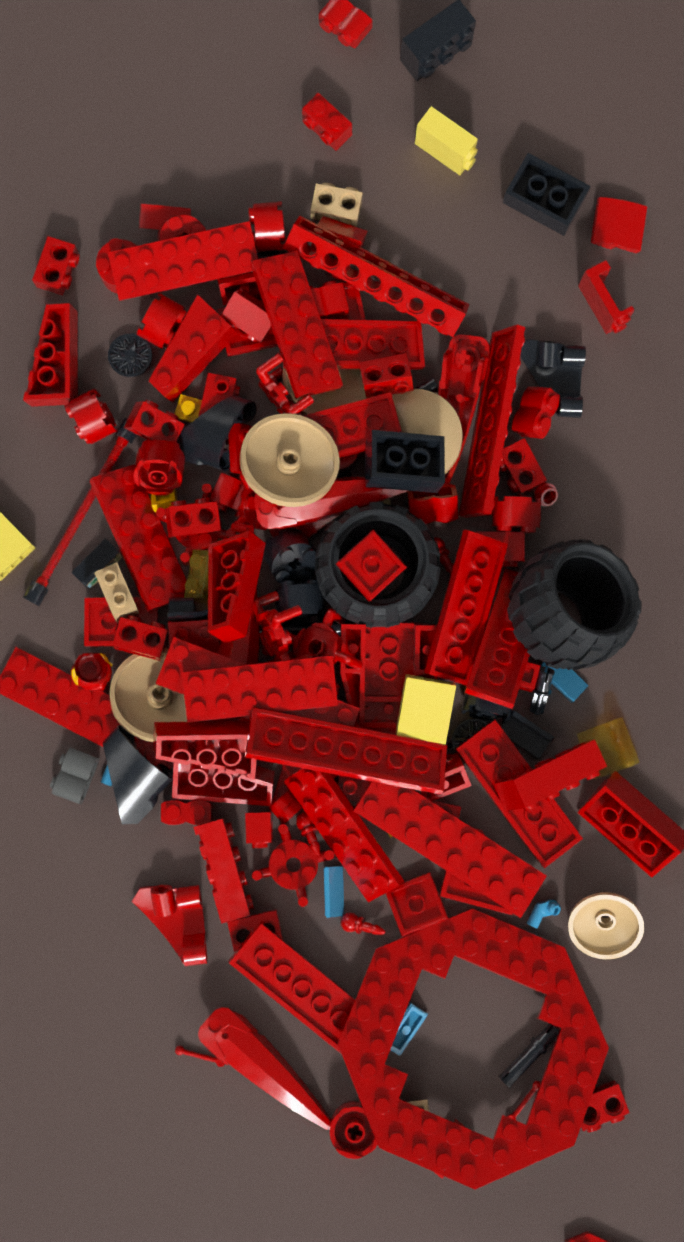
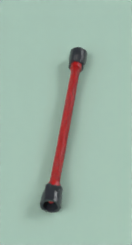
[23,418,137,607]

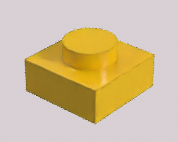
[175,394,202,423]
[151,488,177,512]

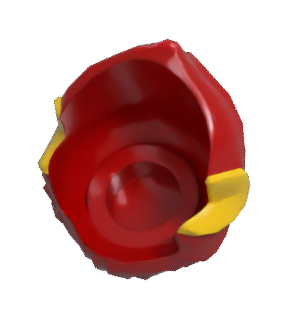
[70,653,112,691]

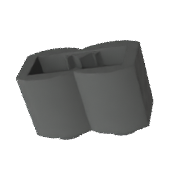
[50,748,100,805]

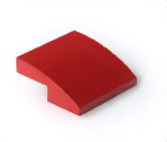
[591,197,647,254]

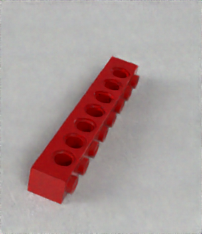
[283,216,470,337]

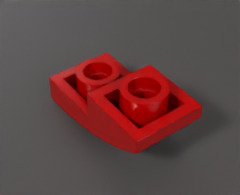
[139,204,191,233]

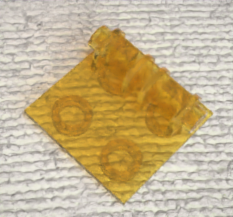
[577,717,640,780]

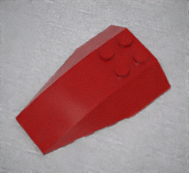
[340,622,438,735]

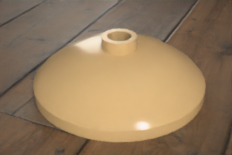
[568,892,644,959]

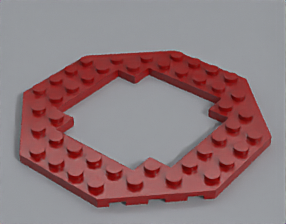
[337,909,609,1190]

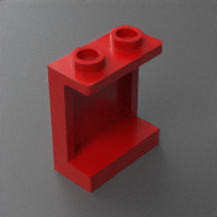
[578,260,635,334]

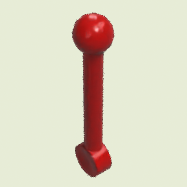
[175,1046,225,1067]
[507,1081,541,1120]

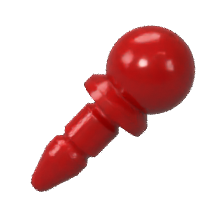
[434,537,454,574]
[296,812,320,856]
[340,912,386,935]

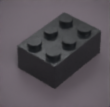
[400,0,476,81]
[503,153,591,236]
[365,430,445,493]

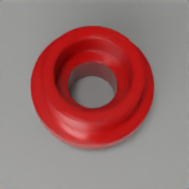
[534,482,558,506]

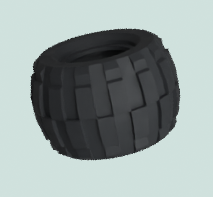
[315,502,441,628]
[507,539,642,670]

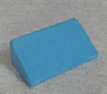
[540,662,589,703]
[324,866,344,918]
[390,1001,428,1056]

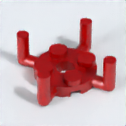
[256,353,314,416]
[231,472,280,538]
[156,483,236,566]
[252,591,312,661]
[290,609,363,670]
[252,824,334,907]

